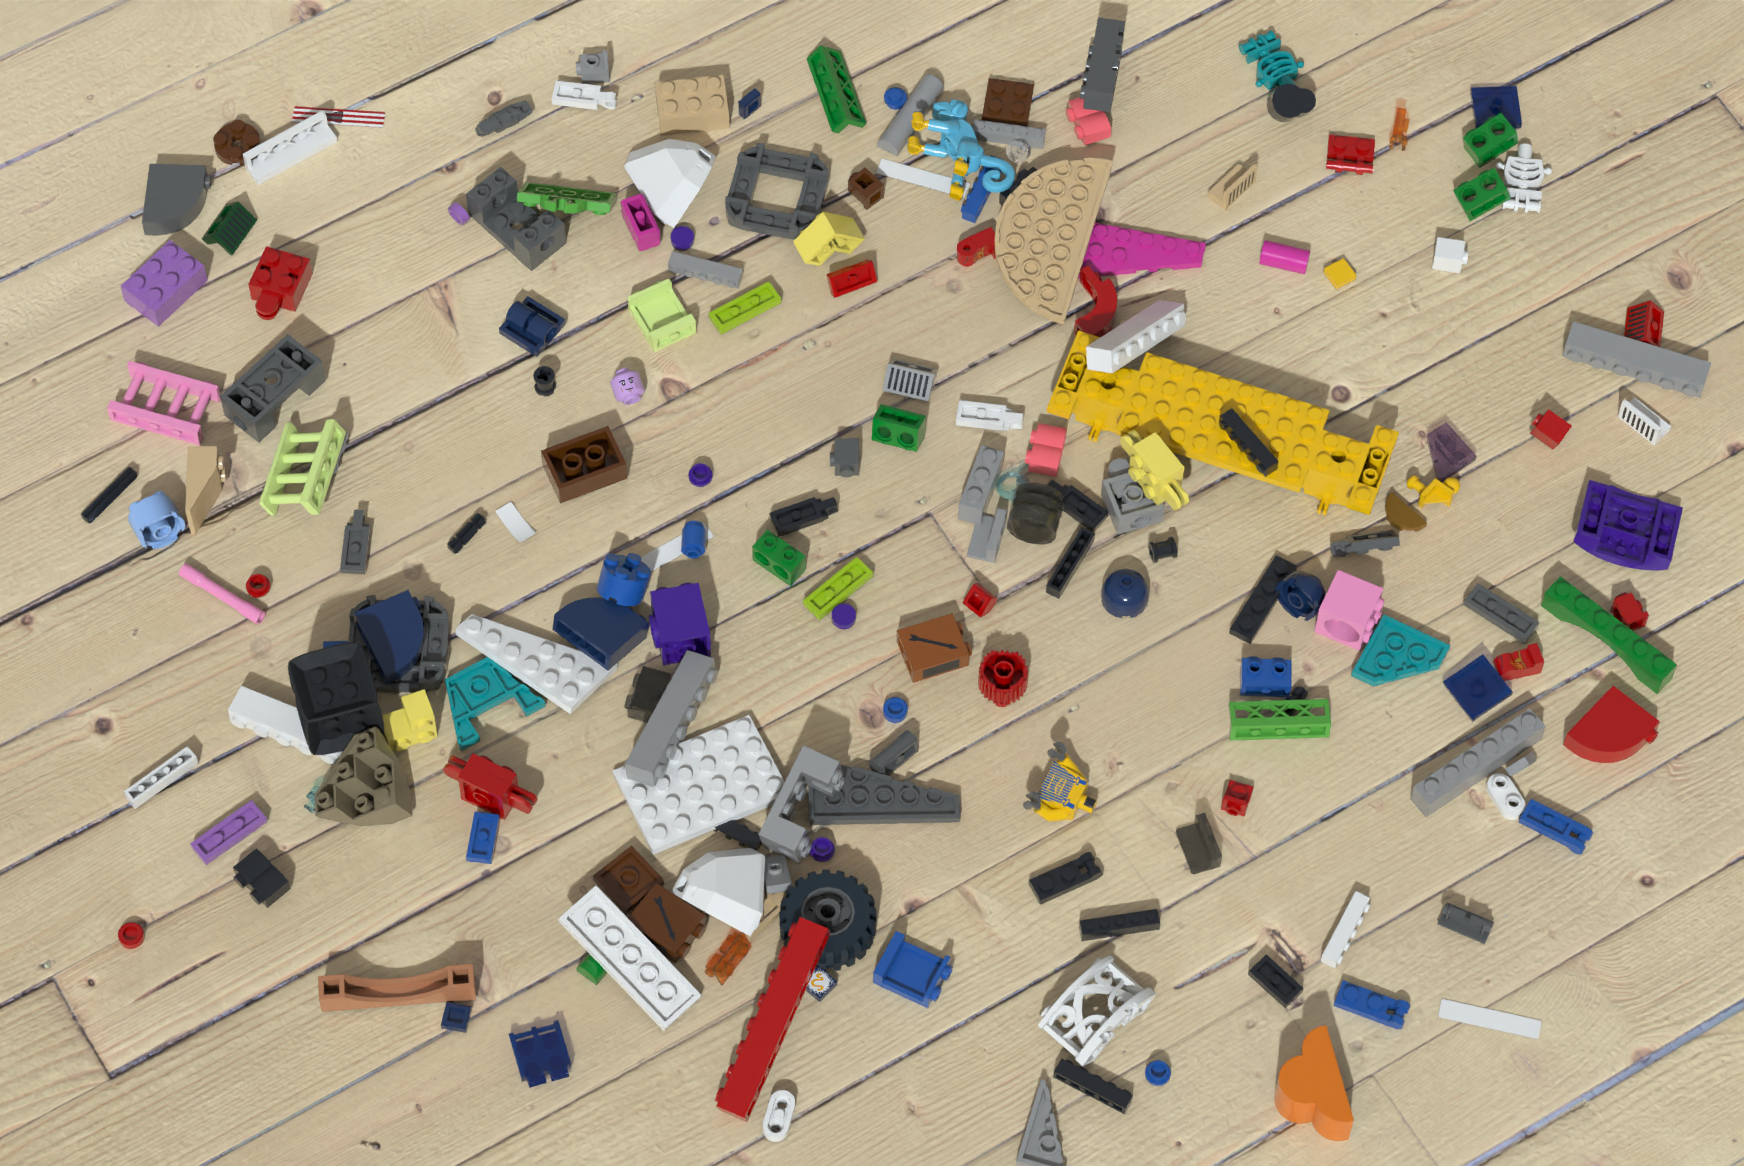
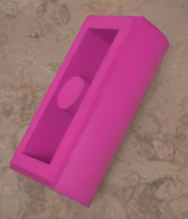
[1259,240,1311,274]

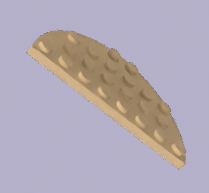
[995,158,1113,325]

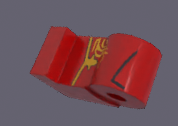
[957,227,996,267]
[1493,643,1545,681]

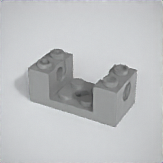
[758,745,845,863]

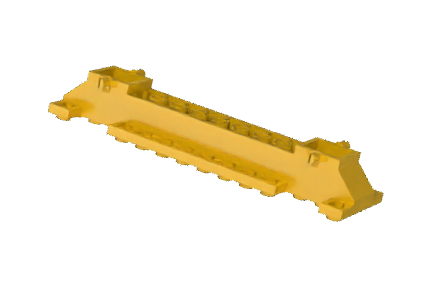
[1047,331,1399,515]

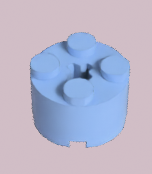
[128,491,185,549]

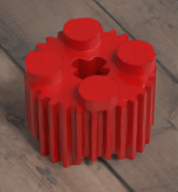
[978,650,1028,707]

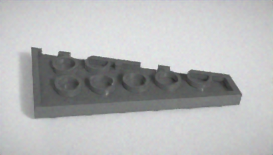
[808,765,960,825]

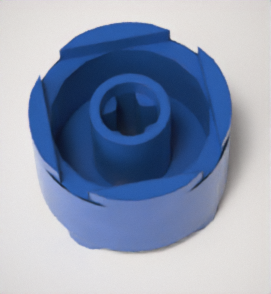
[597,553,651,606]

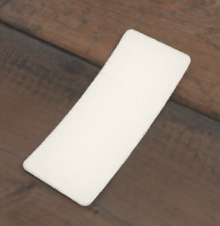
[496,502,535,542]

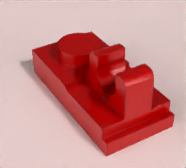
[826,259,877,298]

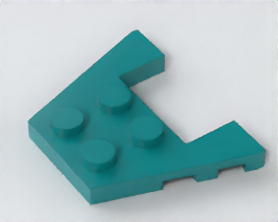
[445,657,546,751]

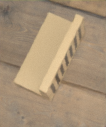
[1208,164,1258,210]

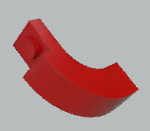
[1074,265,1117,338]

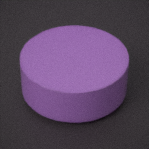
[448,202,470,225]

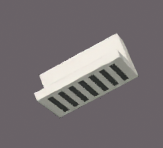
[1618,397,1671,446]

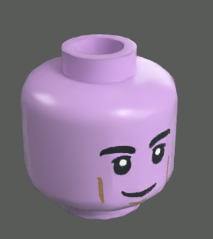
[610,368,645,405]

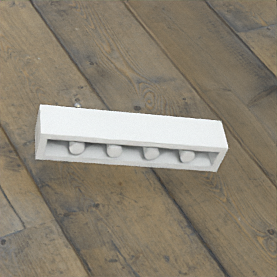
[124,746,198,809]
[1321,891,1371,968]

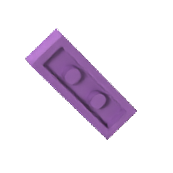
[190,800,267,865]

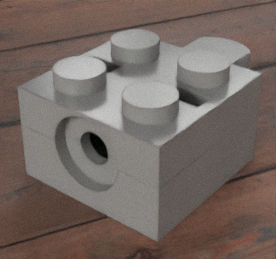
[1101,458,1165,535]

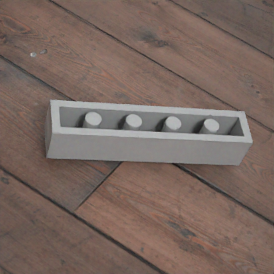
[973,119,1046,149]
[668,251,743,289]

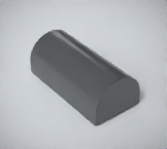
[868,730,919,776]

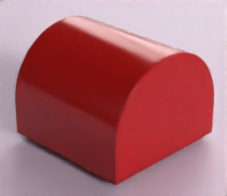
[962,582,997,617]

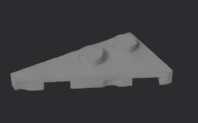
[1016,1080,1064,1166]

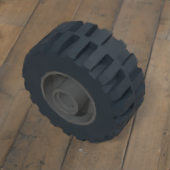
[779,869,877,972]

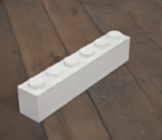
[1086,300,1186,373]
[228,686,343,764]

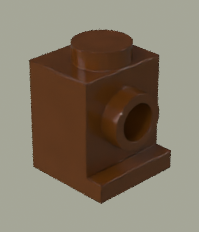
[848,167,884,210]

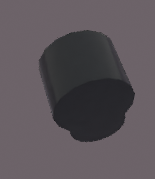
[1267,84,1316,122]

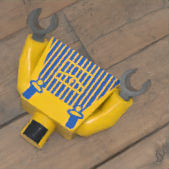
[1023,742,1097,822]

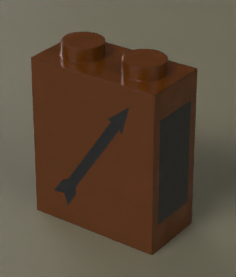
[628,883,707,964]

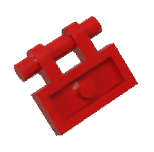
[1326,134,1375,175]

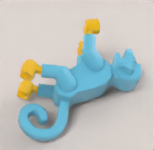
[907,100,1015,201]

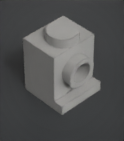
[576,50,610,84]

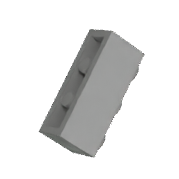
[958,445,1004,524]

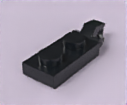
[1045,479,1109,532]
[769,497,838,537]

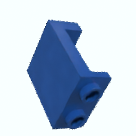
[873,931,953,1008]

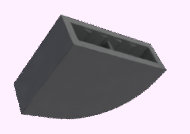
[142,164,212,236]

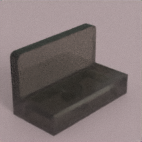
[1176,813,1222,875]

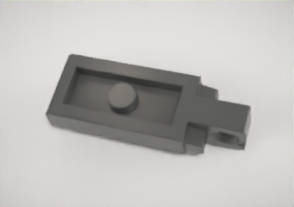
[340,510,370,574]
[1330,530,1400,557]

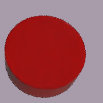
[118,922,145,949]

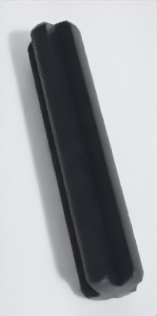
[81,467,137,523]

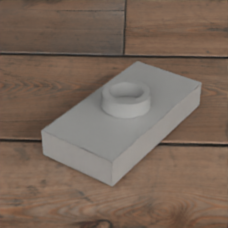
[764,855,792,894]

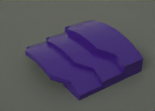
[1573,480,1683,571]

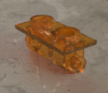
[704,932,751,986]

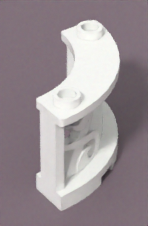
[1038,955,1156,1066]

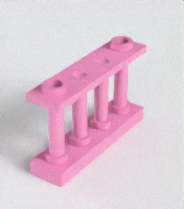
[107,361,221,445]

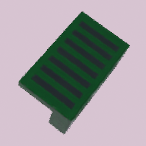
[201,201,257,255]

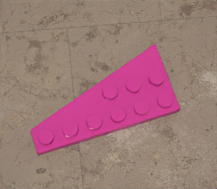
[1078,223,1206,279]

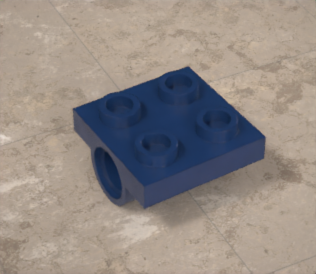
[499,296,566,357]

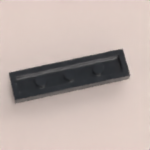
[1229,555,1297,644]

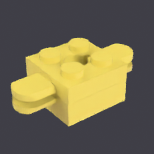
[1120,430,1189,511]

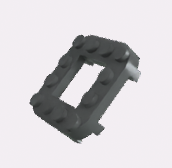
[725,143,828,239]
[348,595,449,692]

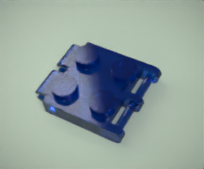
[508,1020,572,1088]

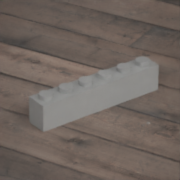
[1562,321,1711,398]
[625,650,718,787]
[1410,708,1546,817]

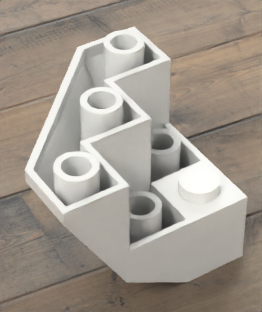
[624,139,716,228]
[671,848,765,936]

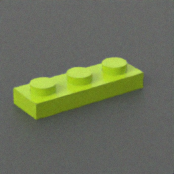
[708,281,781,335]
[803,557,873,621]

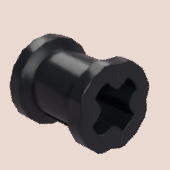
[533,366,556,397]
[1148,536,1178,563]

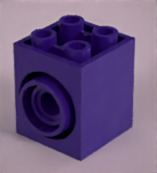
[649,583,711,666]

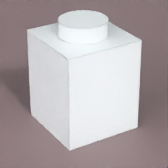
[1432,237,1469,273]

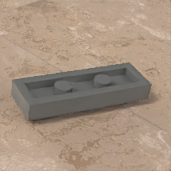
[1463,583,1539,644]

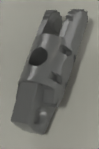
[475,100,532,137]

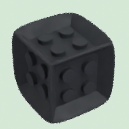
[288,642,384,755]

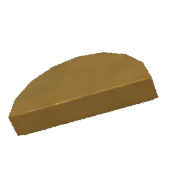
[1385,492,1427,532]

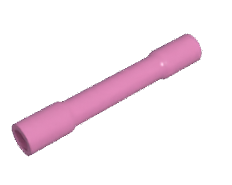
[179,563,265,625]

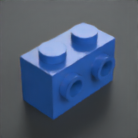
[1240,656,1292,698]

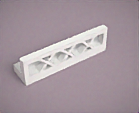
[243,110,337,185]

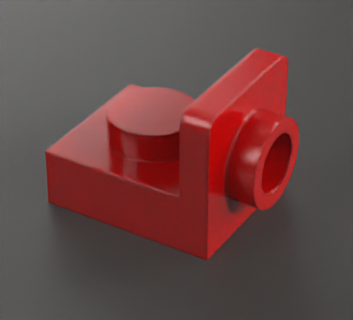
[1221,780,1254,817]

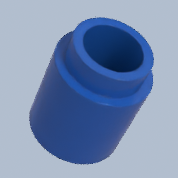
[681,521,706,559]

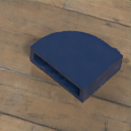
[354,590,423,685]
[552,598,649,671]

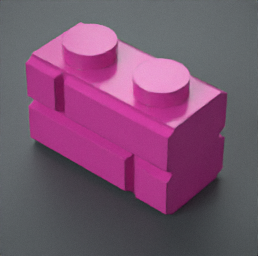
[621,194,661,251]

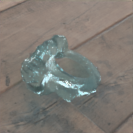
[996,472,1035,502]

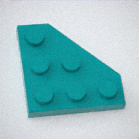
[1351,614,1451,687]

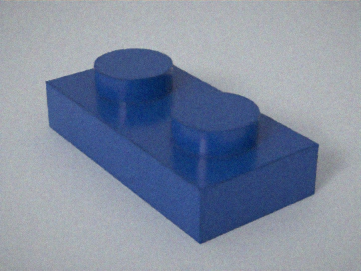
[466,812,500,864]

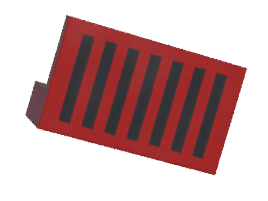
[1624,300,1664,347]

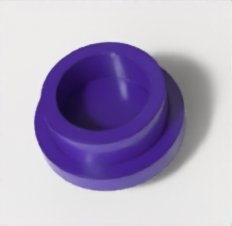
[688,463,713,487]
[810,837,835,862]

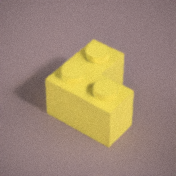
[793,212,865,266]
[382,689,438,751]

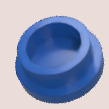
[884,87,907,110]
[1145,1060,1171,1086]

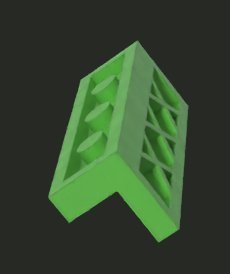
[1229,699,1331,741]

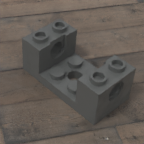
[466,167,566,271]
[220,334,326,443]

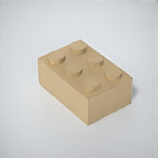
[655,75,730,136]

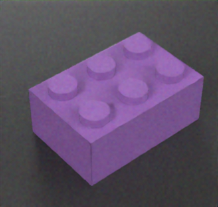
[121,240,208,327]

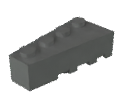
[1080,18,1125,112]

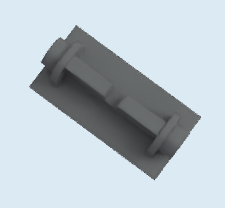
[1437,903,1494,944]

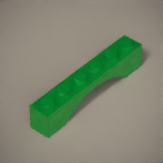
[1541,576,1677,694]

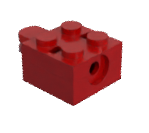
[248,246,313,320]

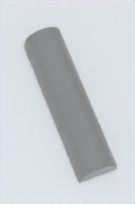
[877,74,944,156]

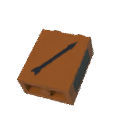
[896,613,972,683]

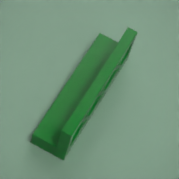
[806,45,866,134]

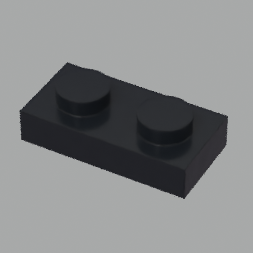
[1248,954,1304,1008]

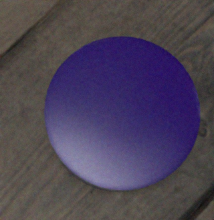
[670,226,694,251]
[832,604,856,629]

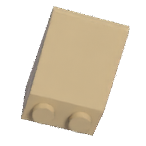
[185,446,227,534]

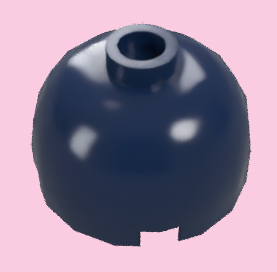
[1101,568,1150,618]
[1276,571,1326,621]

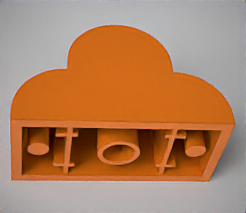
[1274,1025,1354,1141]

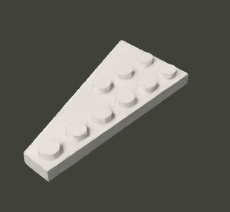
[455,614,618,714]

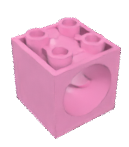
[1315,570,1385,651]

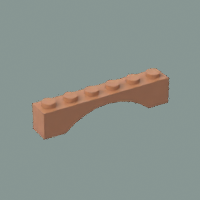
[318,964,476,1012]

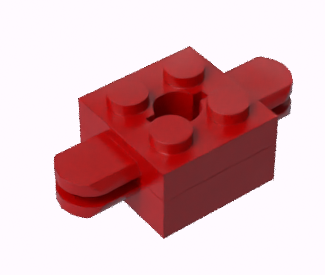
[443,753,538,820]

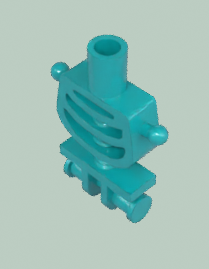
[1238,30,1304,90]

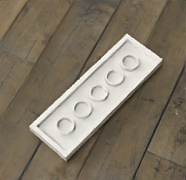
[558,886,702,1031]

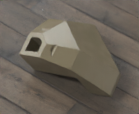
[315,727,413,826]

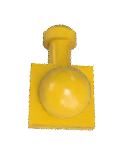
[1406,475,1460,509]

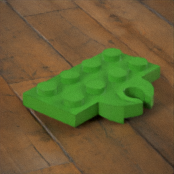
[517,182,617,215]

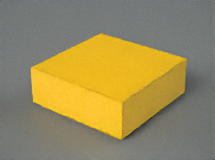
[1323,258,1357,290]

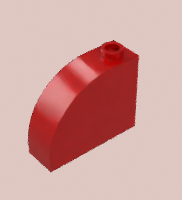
[1563,686,1660,763]

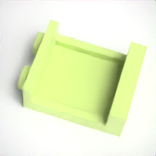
[627,279,696,352]

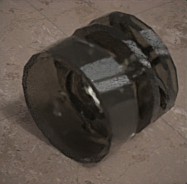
[1007,483,1065,545]

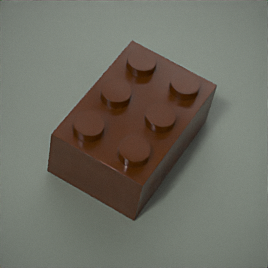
[541,426,628,504]

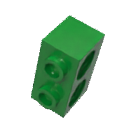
[1463,113,1518,168]
[1453,168,1511,221]
[871,404,926,452]
[752,529,806,587]

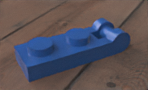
[1519,799,1593,855]
[1334,980,1410,1029]

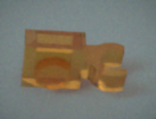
[1389,108,1410,151]

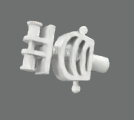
[1496,144,1552,213]

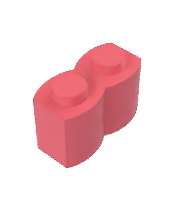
[1066,97,1111,145]
[1025,423,1067,477]

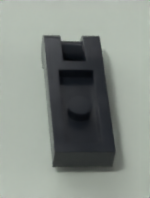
[1029,852,1103,905]

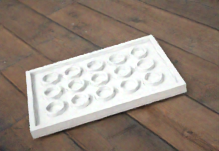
[612,715,785,855]

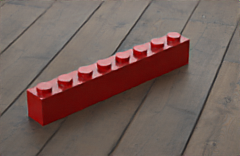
[715,917,831,1122]

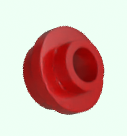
[246,574,271,598]

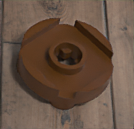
[213,119,261,165]

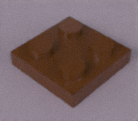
[982,78,1034,127]
[593,845,665,914]

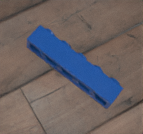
[961,155,1004,223]

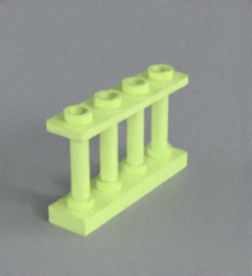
[259,419,346,515]

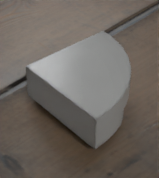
[1505,751,1537,776]

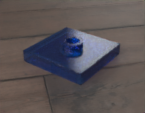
[1470,86,1522,129]
[1443,654,1513,722]

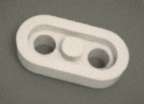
[1486,773,1526,820]
[763,1090,795,1142]

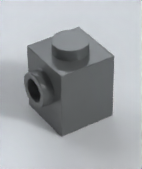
[830,438,859,477]

